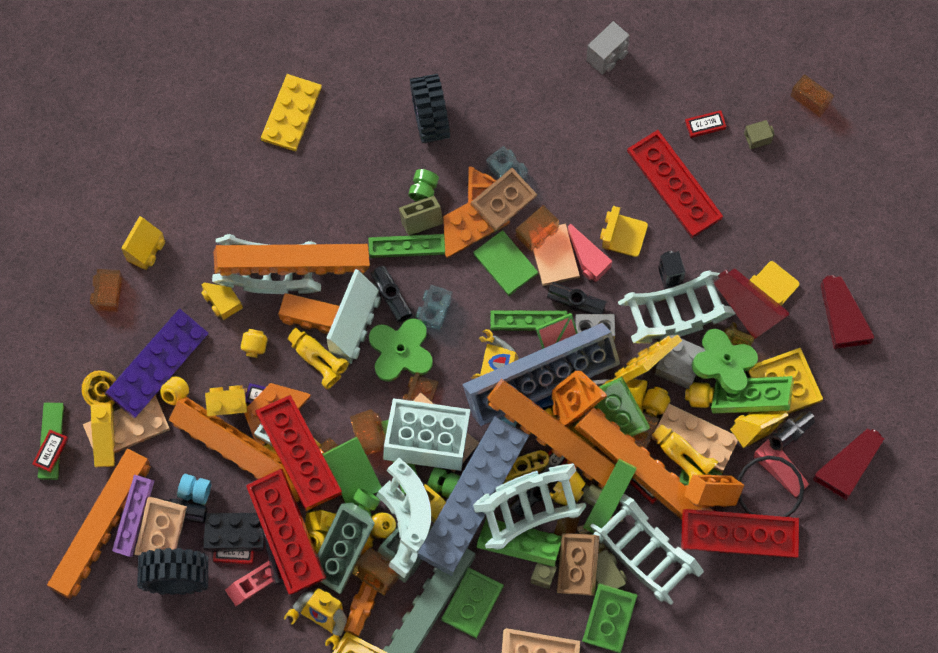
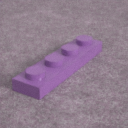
[112,475,154,557]

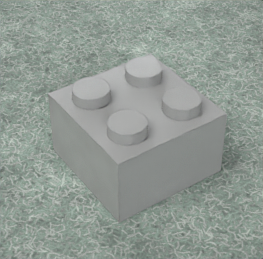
[586,21,629,75]
[655,335,705,389]

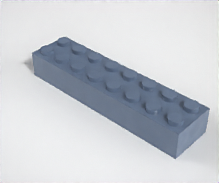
[462,323,620,426]
[417,416,529,576]

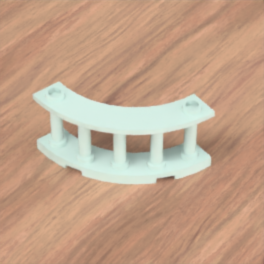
[212,234,321,294]
[618,271,736,344]
[376,458,431,578]
[473,464,586,550]
[590,494,704,605]

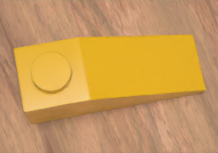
[91,403,115,467]

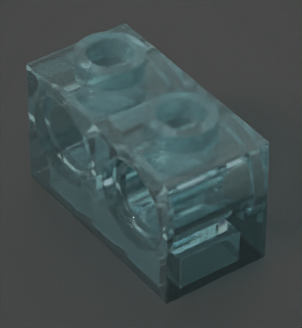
[486,146,528,181]
[416,285,453,331]

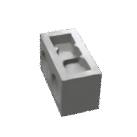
[575,314,615,340]

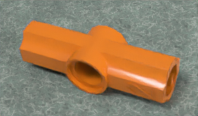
[343,575,382,637]

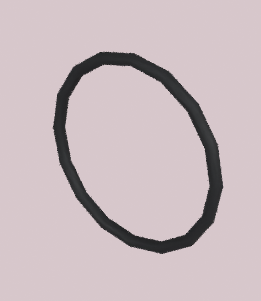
[738,455,804,517]

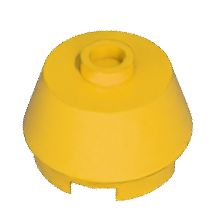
[81,371,116,406]
[550,470,586,506]

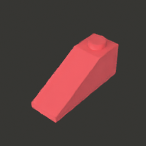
[568,224,612,282]
[753,439,809,498]
[225,561,273,606]

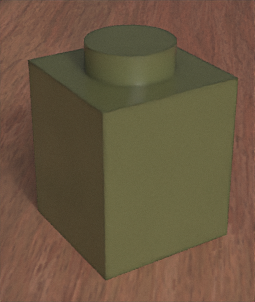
[744,120,775,150]
[531,563,557,590]

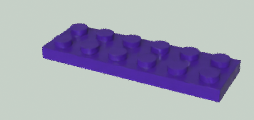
[105,308,209,419]

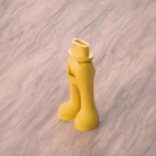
[287,328,349,390]
[652,424,718,482]

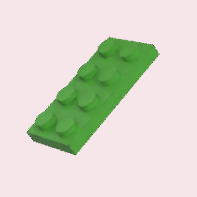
[711,376,794,413]
[477,518,562,567]

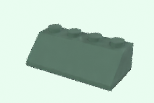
[317,503,375,594]

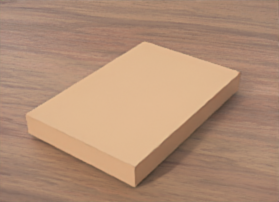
[529,224,580,286]
[134,496,187,555]

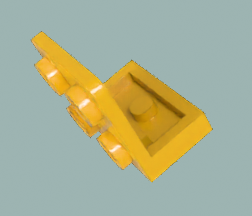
[600,206,648,257]
[750,261,799,306]
[205,385,247,416]

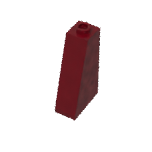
[714,268,789,339]
[820,275,874,349]
[813,428,885,501]

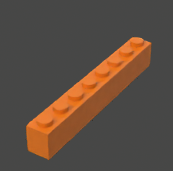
[213,244,370,276]
[487,378,616,489]
[169,397,300,502]
[574,408,713,520]
[47,448,150,600]

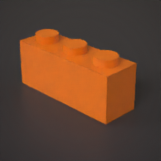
[279,293,340,334]
[684,474,744,507]

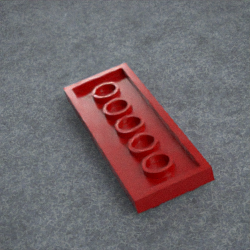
[627,130,723,238]
[255,395,342,511]
[246,469,326,595]
[681,509,799,558]

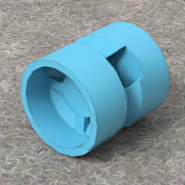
[177,474,212,505]

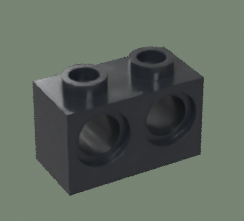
[658,251,685,289]

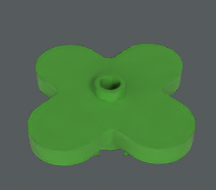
[369,319,433,382]
[691,329,758,394]

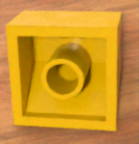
[121,216,165,270]
[730,411,789,448]

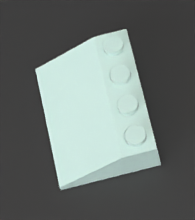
[327,269,381,364]
[383,398,470,471]

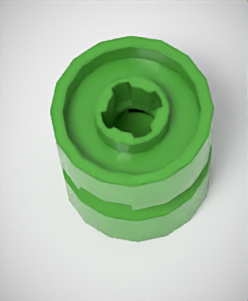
[408,169,439,201]
[427,467,461,498]
[350,488,380,516]

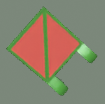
[536,313,578,349]

